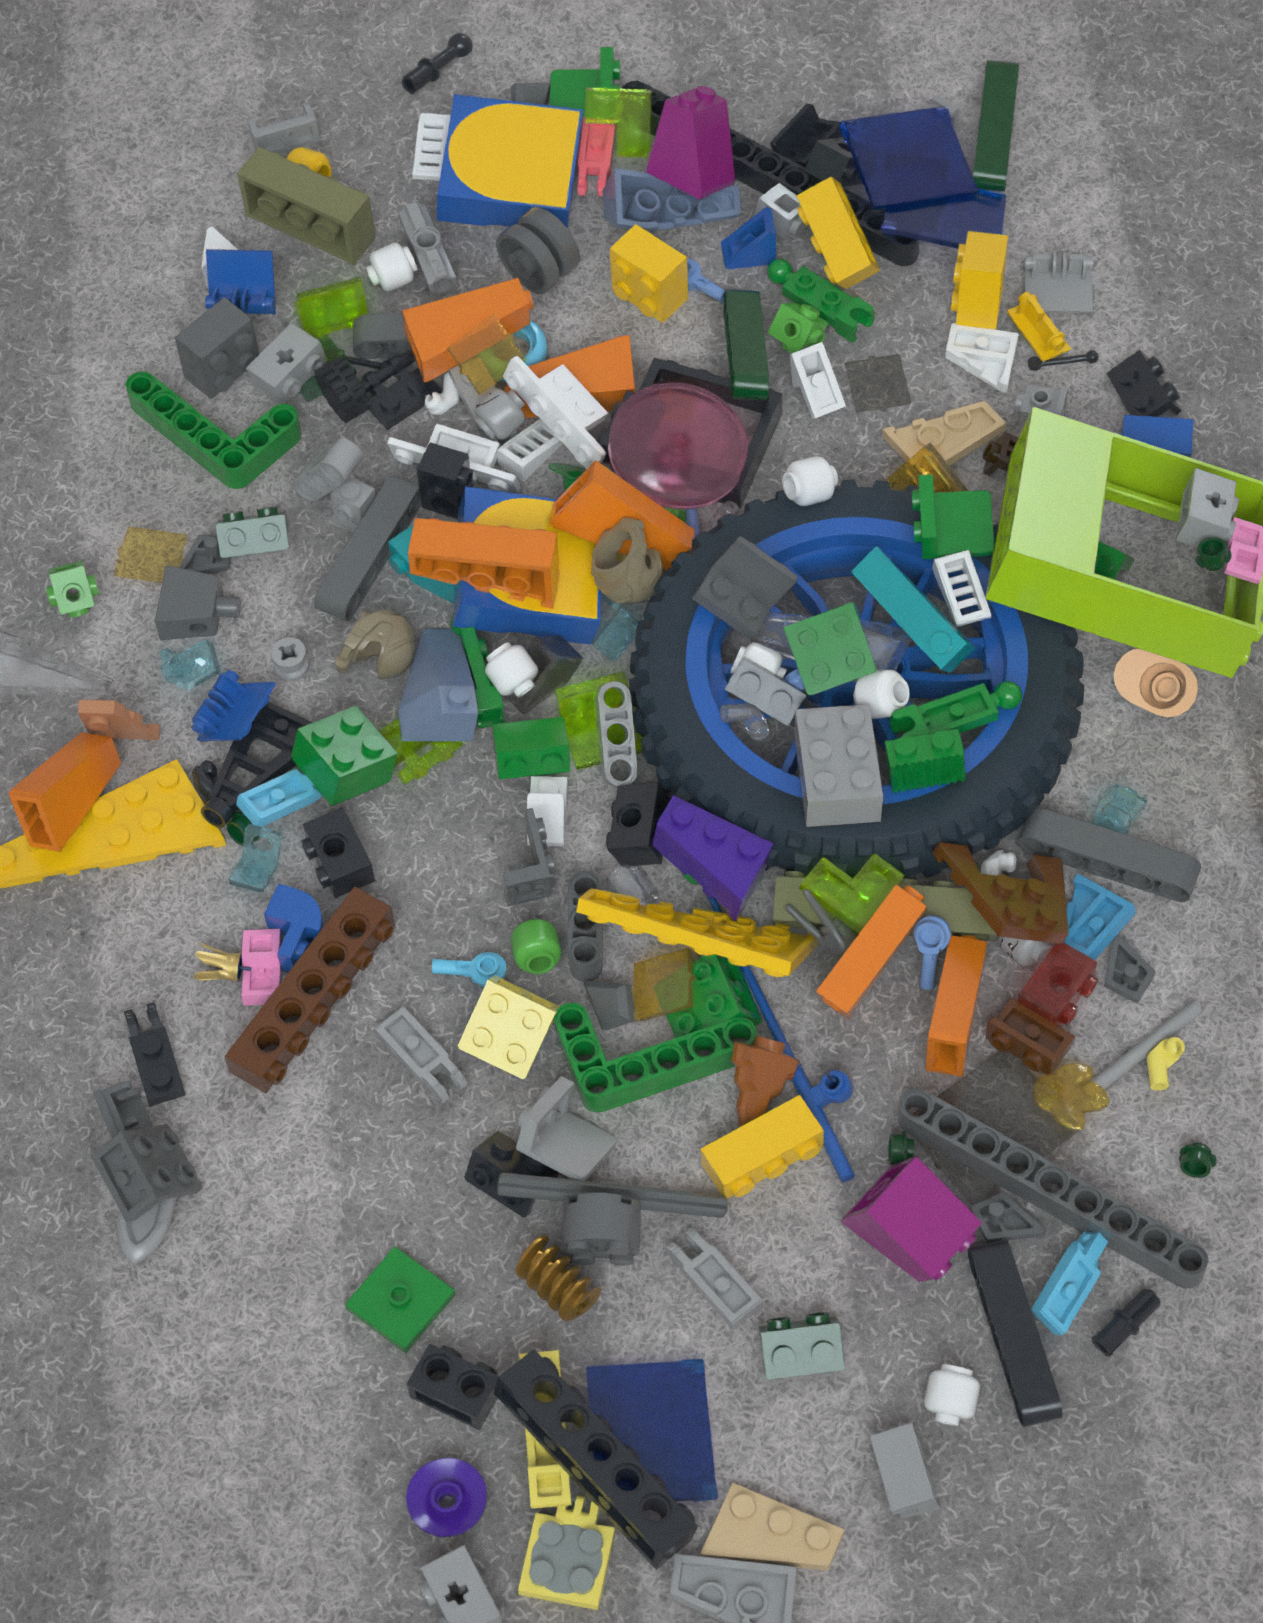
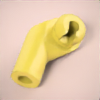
[1147,1037,1185,1090]

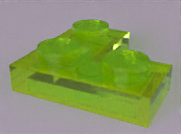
[585,88,652,158]
[799,853,904,934]

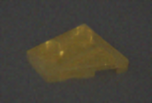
[885,442,968,493]

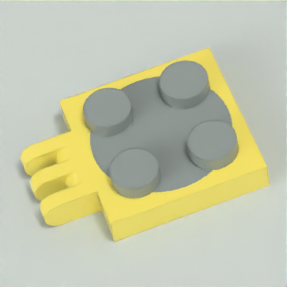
[518,1495,615,1610]

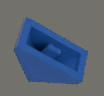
[721,206,776,270]

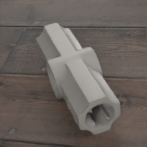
[399,202,457,295]

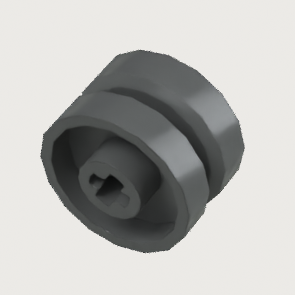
[496,207,580,294]

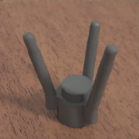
[785,858,858,956]

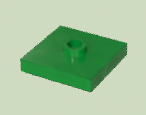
[345,1246,456,1353]

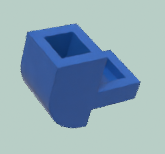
[264,883,324,973]

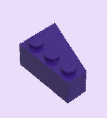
[652,795,774,922]

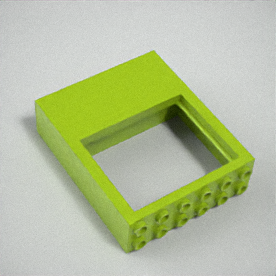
[985,407,1263,678]

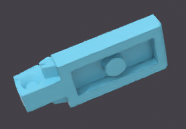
[236,769,322,829]
[1031,1231,1108,1335]

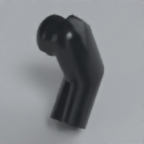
[192,760,218,800]

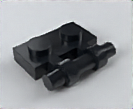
[360,351,441,430]

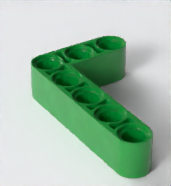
[125,371,302,489]
[554,1002,757,1113]

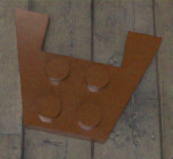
[932,842,1069,944]

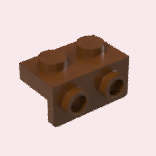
[986,998,1075,1077]

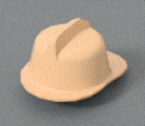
[1114,648,1198,718]

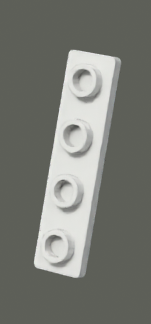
[503,356,608,469]
[387,424,520,493]

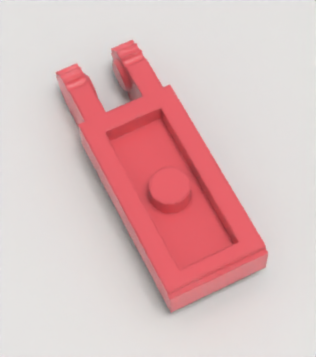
[577,117,616,196]

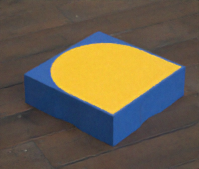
[437,94,583,229]
[453,486,601,644]

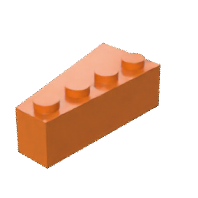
[408,518,560,609]

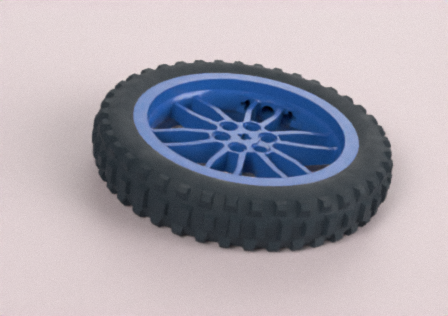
[629,479,1084,884]

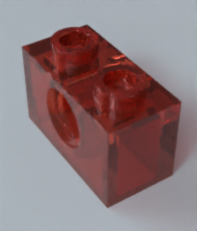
[1017,942,1098,1027]

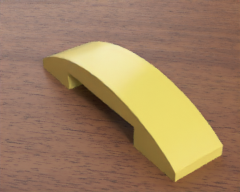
[519,1350,572,1509]

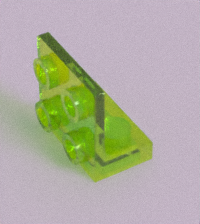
[294,277,368,338]
[555,671,642,770]

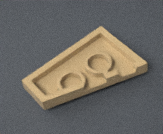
[882,401,1006,476]
[700,1483,845,1570]

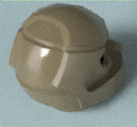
[591,517,664,605]
[335,608,416,679]

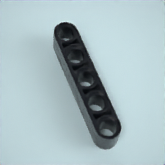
[967,1239,1063,1427]

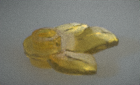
[1033,1063,1110,1131]

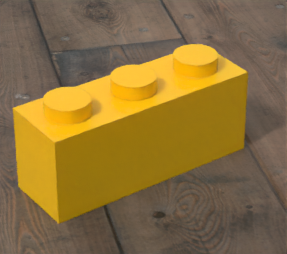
[797,177,881,289]
[700,1095,824,1199]

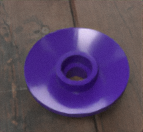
[406,1458,487,1537]

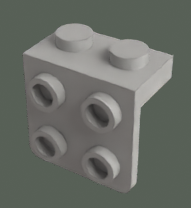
[516,1076,617,1181]

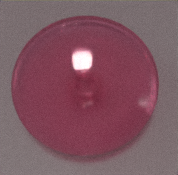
[608,383,748,510]

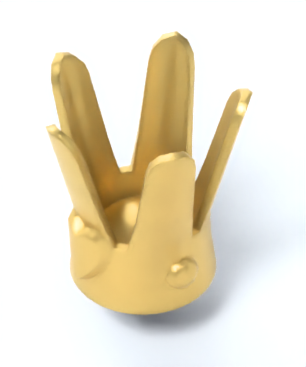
[194,943,251,982]

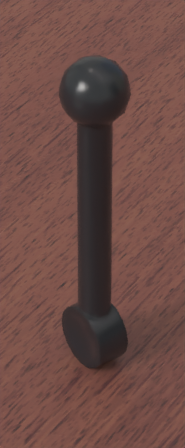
[325,349,386,369]
[1028,350,1099,371]

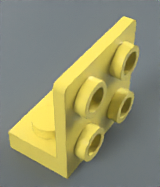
[458,975,560,1079]

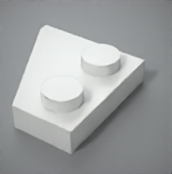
[945,323,1019,393]

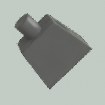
[155,566,241,640]

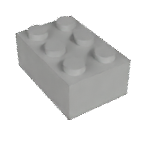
[794,704,883,827]

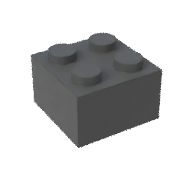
[175,297,259,399]

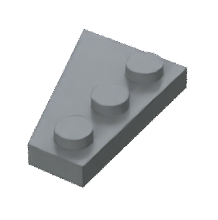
[670,1554,797,1623]

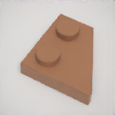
[78,699,161,742]

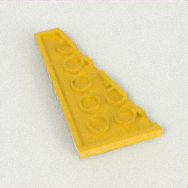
[0,759,226,889]
[576,888,822,977]

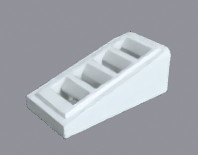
[412,113,450,181]
[497,419,563,482]
[932,550,991,627]

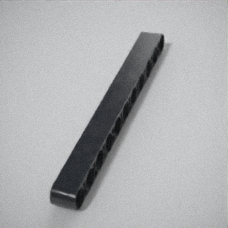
[620,81,920,266]

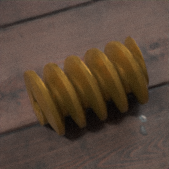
[516,1235,601,1322]

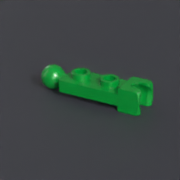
[766,259,875,343]
[450,615,505,728]
[890,681,1023,737]

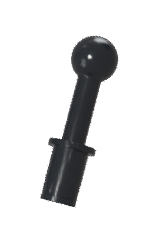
[402,33,473,94]

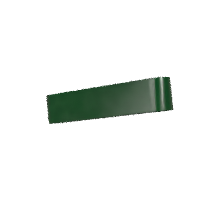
[972,60,1019,192]
[723,290,769,400]

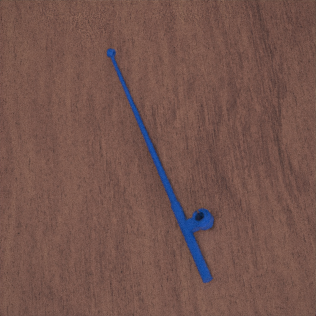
[706,895,855,1183]

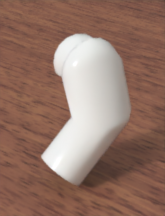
[425,373,460,415]
[980,850,1017,875]

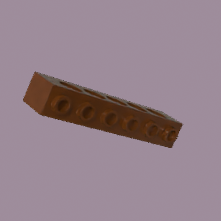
[224,887,395,1094]

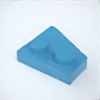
[1060,874,1136,965]

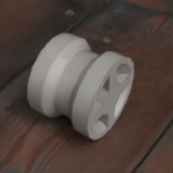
[271,637,309,681]

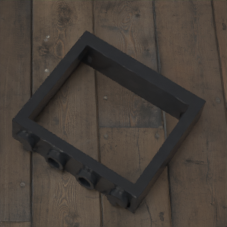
[610,357,782,509]

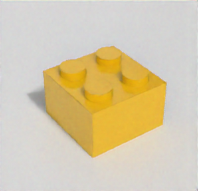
[609,224,689,323]
[951,231,1008,330]

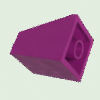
[646,86,735,199]
[841,1156,982,1283]

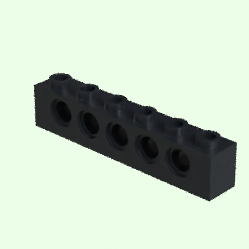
[494,1349,698,1570]

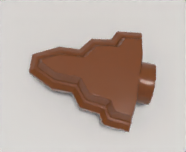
[731,1035,800,1127]

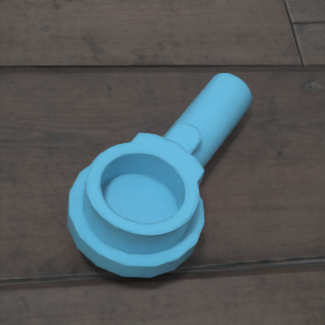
[432,952,507,987]

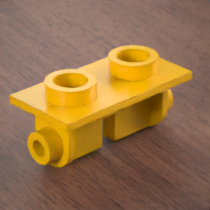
[1006,292,1071,362]

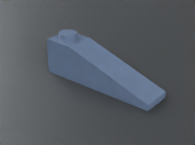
[603,168,741,232]
[398,629,478,741]

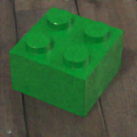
[291,705,398,806]

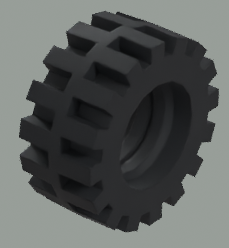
[315,357,370,423]

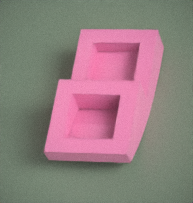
[1224,517,1263,584]
[241,929,281,1006]

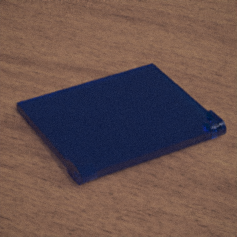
[840,106,978,210]
[881,169,1006,249]
[586,1359,718,1502]

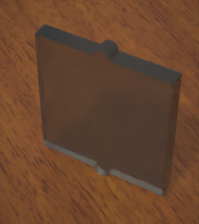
[845,354,911,413]

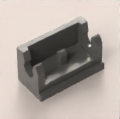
[93,1081,152,1138]

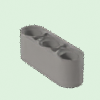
[292,438,363,501]
[594,681,637,787]

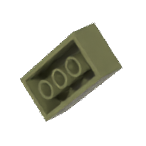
[237,147,376,265]

